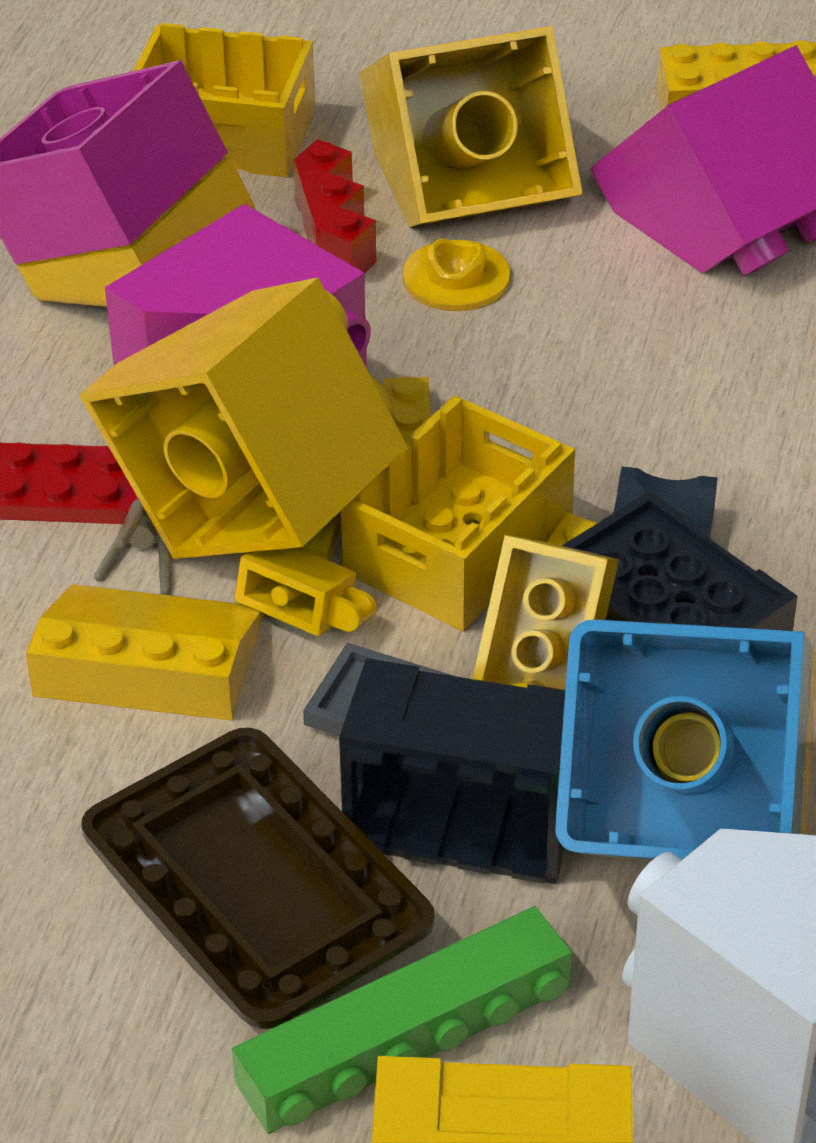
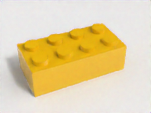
[657,40,816,110]
[472,535,619,690]

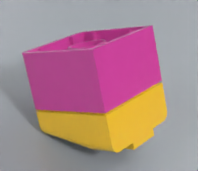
[0,60,255,307]

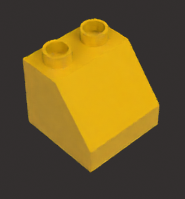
[359,25,582,227]
[79,277,408,559]

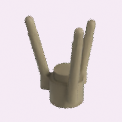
[94,499,171,595]

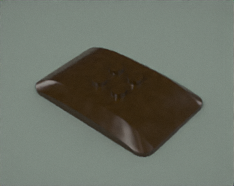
[81,727,435,1029]

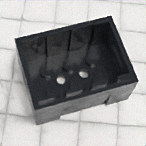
[562,491,798,631]
[339,658,565,884]

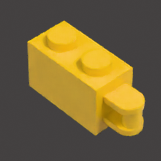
[234,548,377,636]

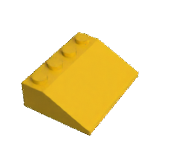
[26,584,265,721]

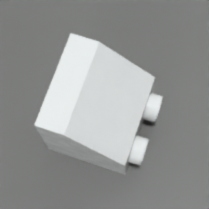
[622,829,816,1143]

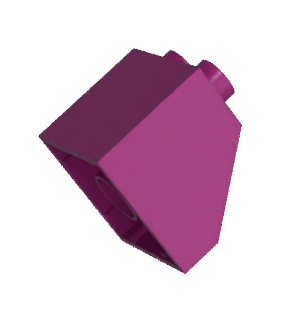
[590,45,816,277]
[105,204,371,368]

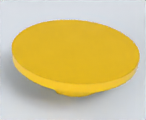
[403,238,510,311]

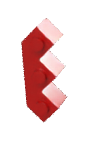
[294,139,377,273]

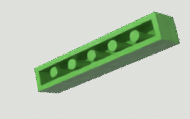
[232,906,572,1134]

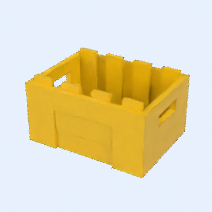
[133,23,316,178]
[341,395,575,632]
[371,1056,633,1143]

